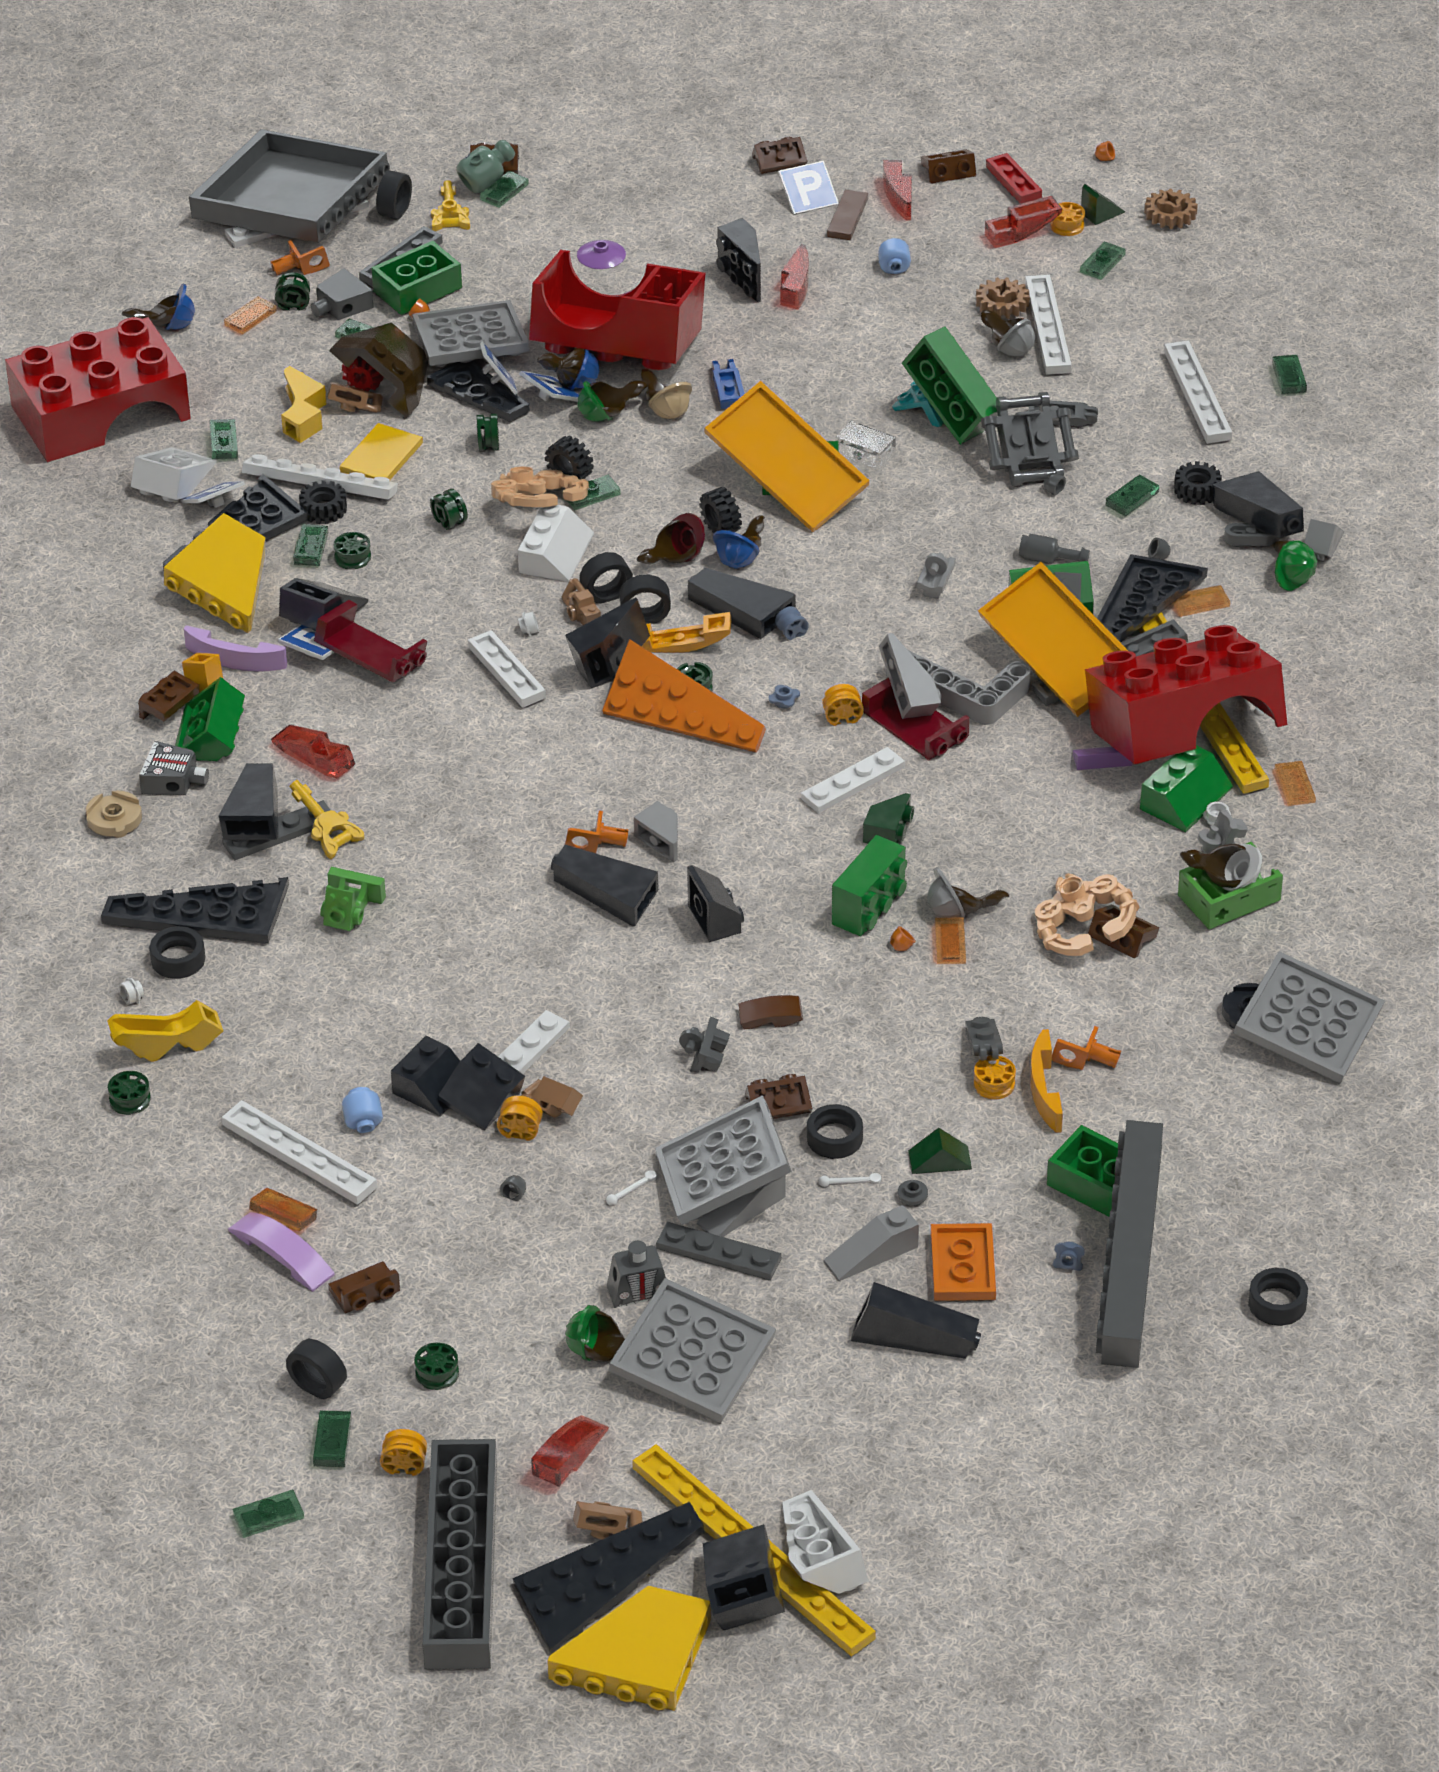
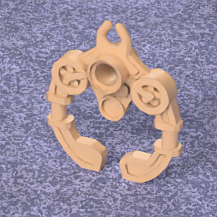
[491,466,589,507]
[1035,873,1140,956]

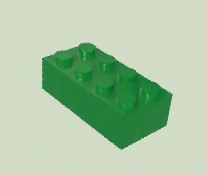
[902,326,998,445]

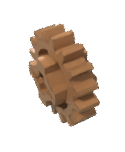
[1144,189,1198,229]
[976,277,1030,319]

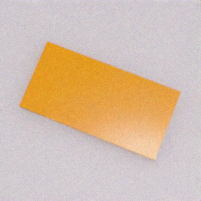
[704,381,870,532]
[978,562,1128,717]

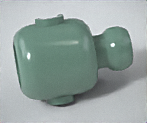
[456,140,515,194]

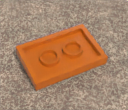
[931,1223,996,1301]

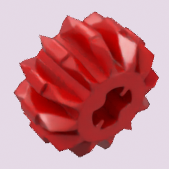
[341,356,384,391]

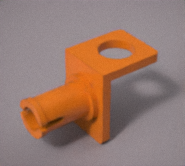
[270,240,330,276]
[565,810,629,853]
[1052,1026,1121,1070]

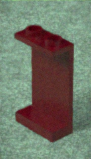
[314,600,428,683]
[862,677,970,760]

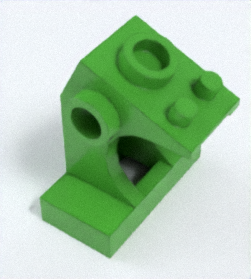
[320,866,386,931]

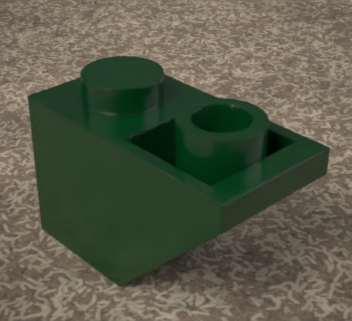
[863,793,914,844]

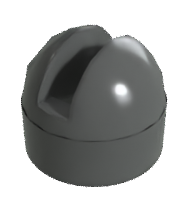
[1044,473,1066,496]
[1148,537,1171,559]
[500,1175,526,1201]

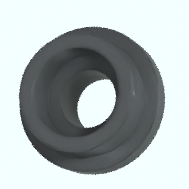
[898,1180,928,1206]

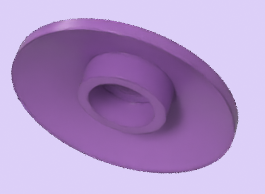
[577,240,626,269]

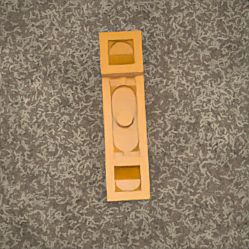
[641,612,731,653]
[1030,1029,1063,1133]

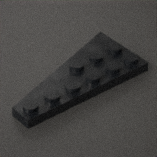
[1097,554,1208,643]
[512,1502,704,1654]

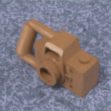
[327,382,383,413]
[561,578,601,625]
[521,1076,583,1118]
[573,1501,643,1539]

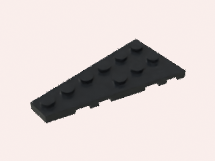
[162,474,309,571]
[101,877,289,944]

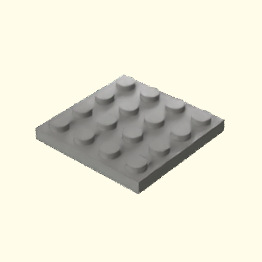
[412,300,529,367]
[1233,951,1385,1084]
[655,1096,792,1225]
[608,1278,776,1423]

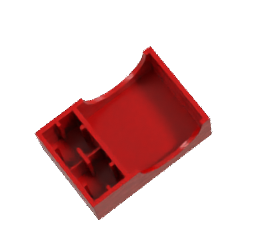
[529,249,706,370]
[5,317,191,462]
[1085,625,1288,764]

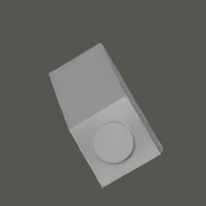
[1304,519,1344,561]
[634,801,678,862]

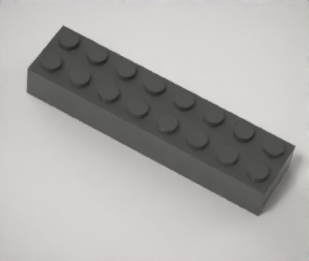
[1096,1120,1163,1368]
[422,1439,497,1669]

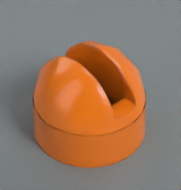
[1095,141,1115,161]
[409,299,430,318]
[890,926,916,951]

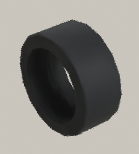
[376,170,412,219]
[579,552,633,604]
[619,574,671,624]
[149,926,206,979]
[807,1104,863,1159]
[1248,1267,1308,1326]
[286,1338,347,1399]

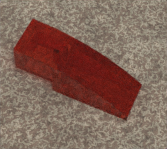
[883,160,912,221]
[985,196,1062,248]
[780,244,809,310]
[271,724,355,779]
[531,1415,609,1487]

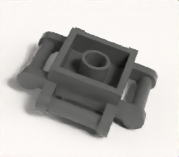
[981,392,1079,486]

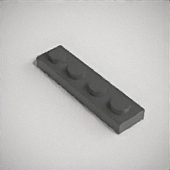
[359,226,443,287]
[222,800,330,861]
[656,1222,782,1281]

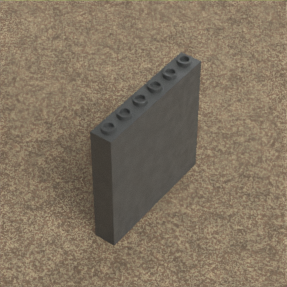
[189,129,390,243]

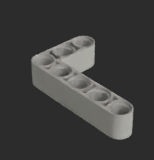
[886,650,1031,725]

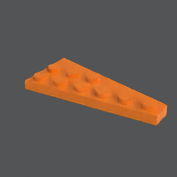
[602,639,766,753]

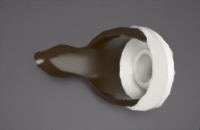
[1180,844,1262,891]

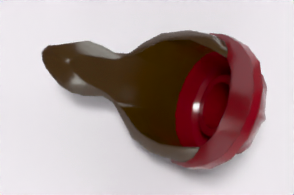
[636,513,705,564]

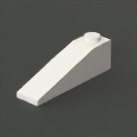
[783,1490,869,1594]

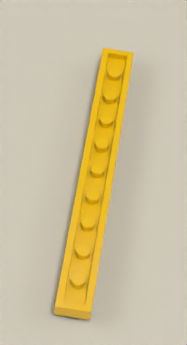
[1138,612,1269,794]
[632,1444,876,1657]

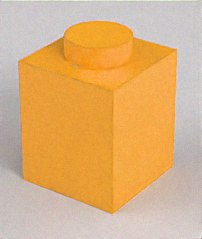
[182,653,223,694]

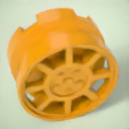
[1050,202,1085,236]
[822,684,864,726]
[974,1055,1016,1100]
[497,1096,543,1141]
[380,1429,427,1476]

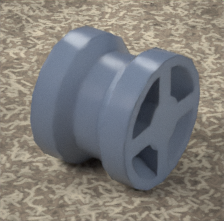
[775,607,809,640]

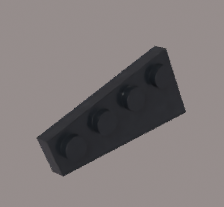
[427,361,530,422]

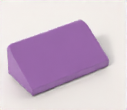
[1073,747,1132,770]

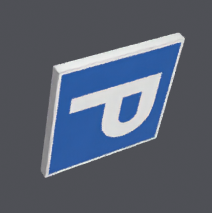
[778,161,839,214]
[480,342,518,395]
[519,371,579,402]
[180,481,245,508]
[278,624,334,660]

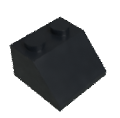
[687,865,744,943]
[391,1036,460,1117]
[437,1043,525,1130]

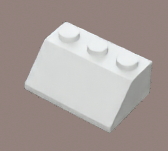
[518,505,594,582]

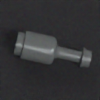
[1019,533,1090,564]

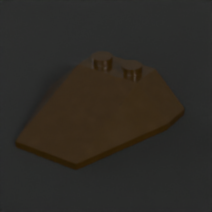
[329,322,428,418]

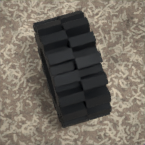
[545,436,594,480]
[1174,461,1222,505]
[299,480,347,524]
[699,487,742,534]

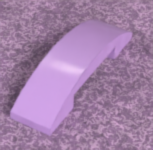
[184,626,287,671]
[228,1212,335,1292]

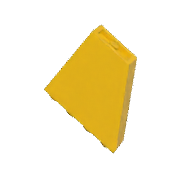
[164,513,265,633]
[547,1586,711,1711]

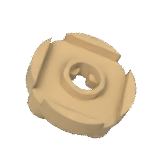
[86,790,142,838]

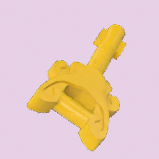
[431,180,470,231]
[289,780,364,859]

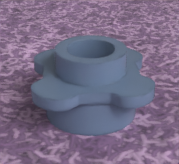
[769,685,800,708]
[1053,1241,1085,1271]

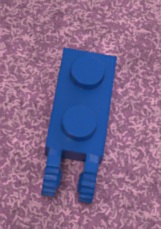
[712,359,745,409]

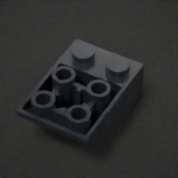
[716,218,761,302]
[279,578,368,631]
[565,597,650,689]
[702,1524,785,1631]

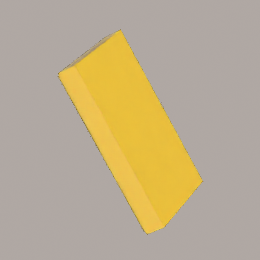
[339,423,423,481]

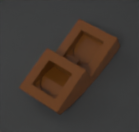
[738,995,803,1029]

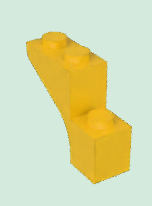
[281,366,327,443]
[107,1000,224,1062]

